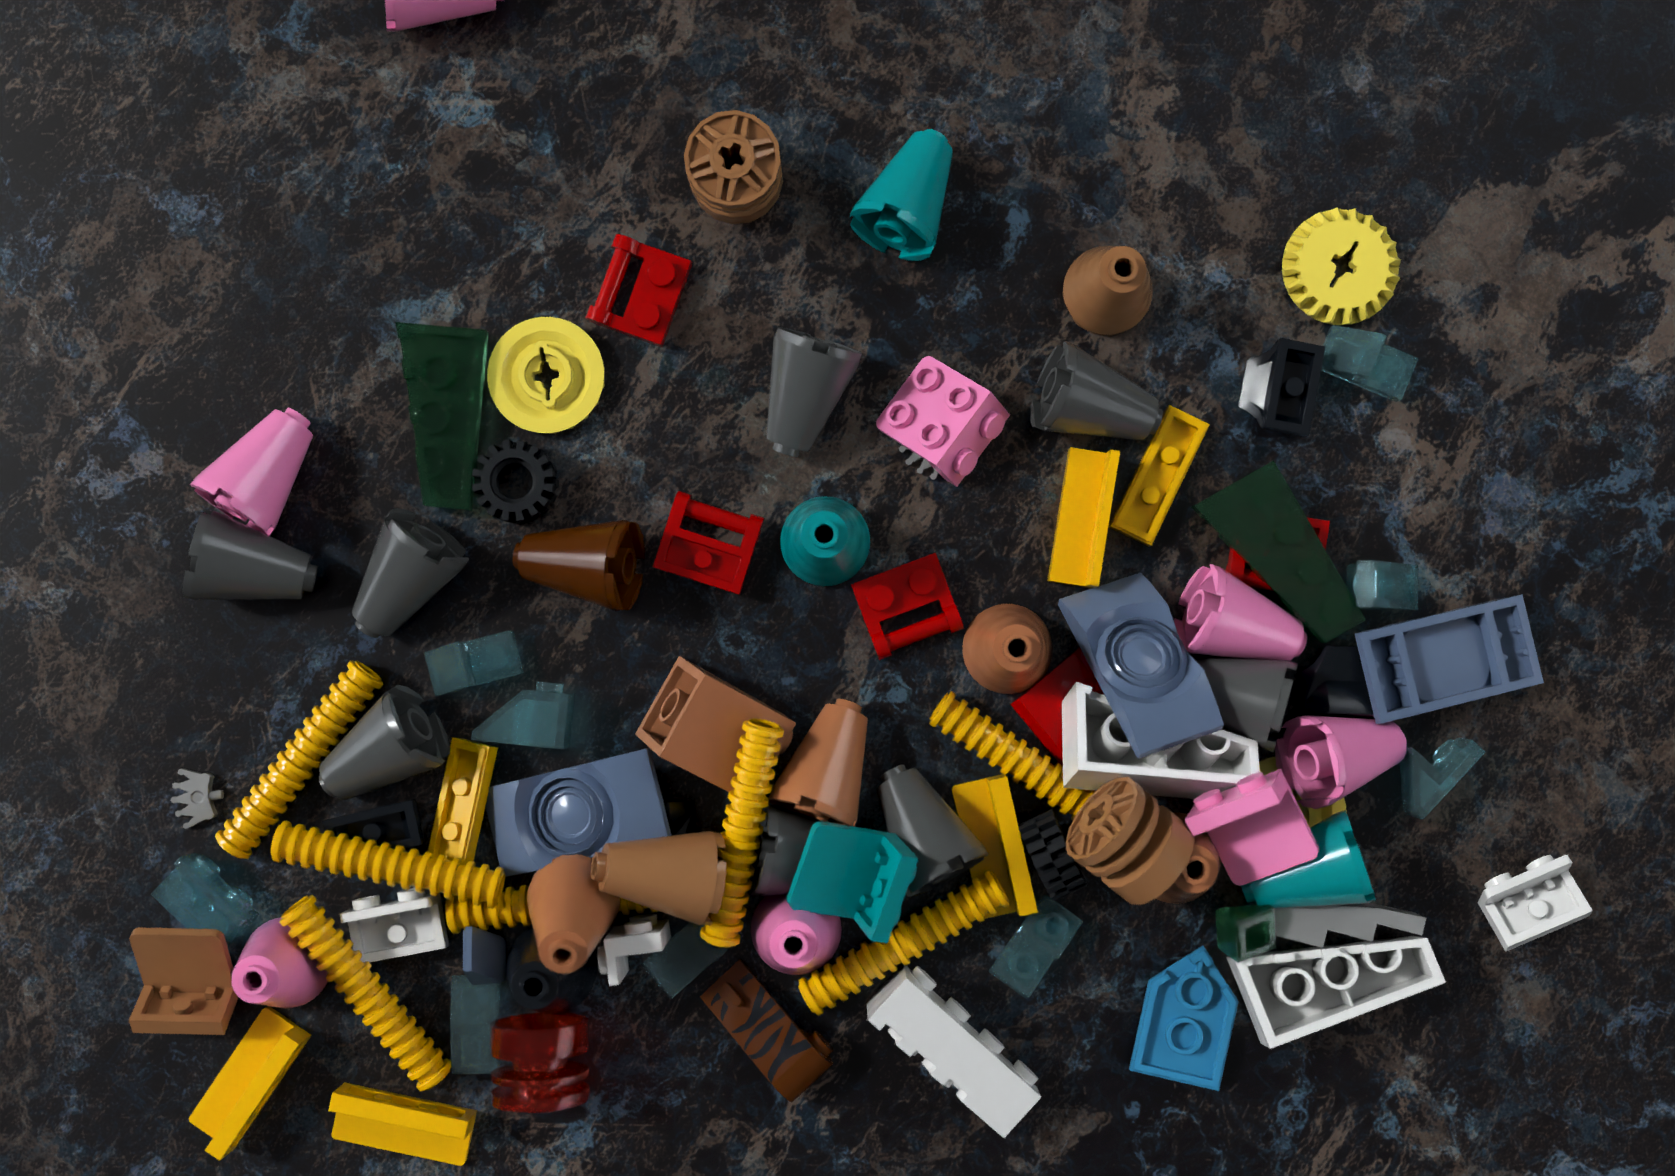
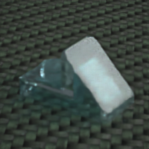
[1321,325,1419,402]
[1346,560,1419,610]
[424,630,524,696]
[1400,738,1485,820]

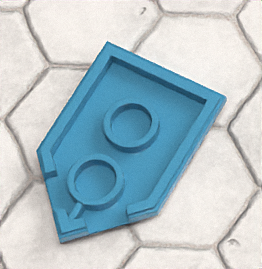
[1129,945,1239,1091]

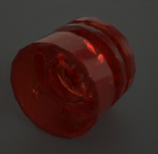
[490,1012,590,1113]

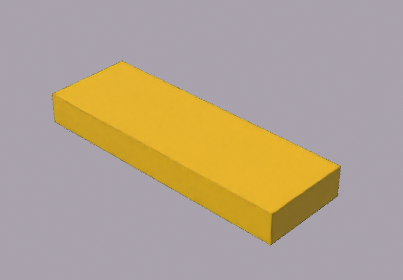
[1109,405,1210,547]
[428,737,498,864]

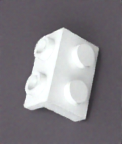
[1478,855,1593,952]
[340,888,449,962]
[597,914,671,986]

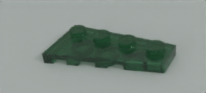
[1191,461,1366,643]

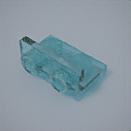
[151,852,259,947]

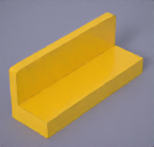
[1047,447,1120,589]
[951,774,1038,919]
[189,1006,312,1161]
[328,1082,477,1166]

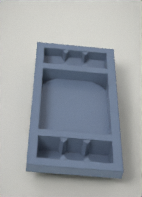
[1058,573,1224,759]
[1355,594,1544,724]
[485,748,672,877]

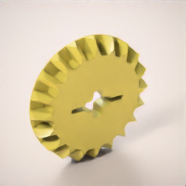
[1282,207,1401,325]
[487,317,605,434]

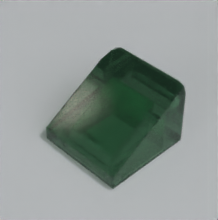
[1215,905,1276,963]

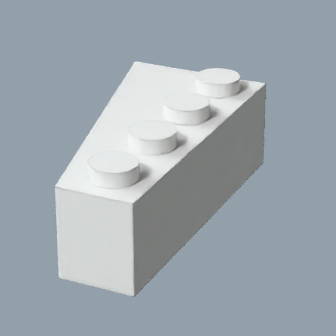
[1062,682,1260,799]
[1226,936,1446,1049]
[867,964,1041,1138]

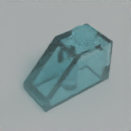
[471,681,575,749]

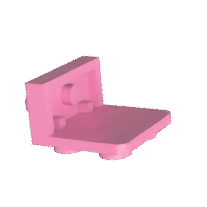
[876,356,1010,487]
[1185,769,1319,886]

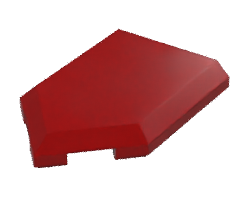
[1010,647,1104,765]

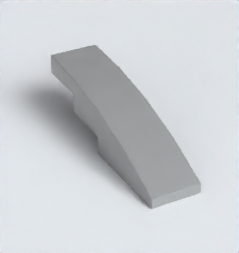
[1224,903,1426,948]

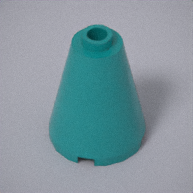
[849,129,953,261]
[780,496,870,586]
[1241,810,1376,909]

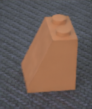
[635,656,796,792]

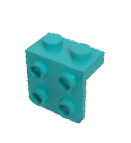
[787,821,918,943]

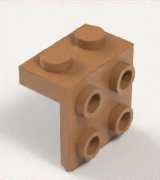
[129,927,239,1035]

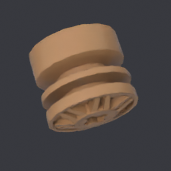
[684,110,783,224]
[1065,777,1195,905]

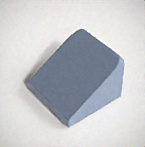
[463,926,506,985]

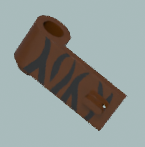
[700,959,834,1102]

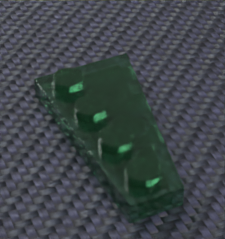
[396,322,489,511]

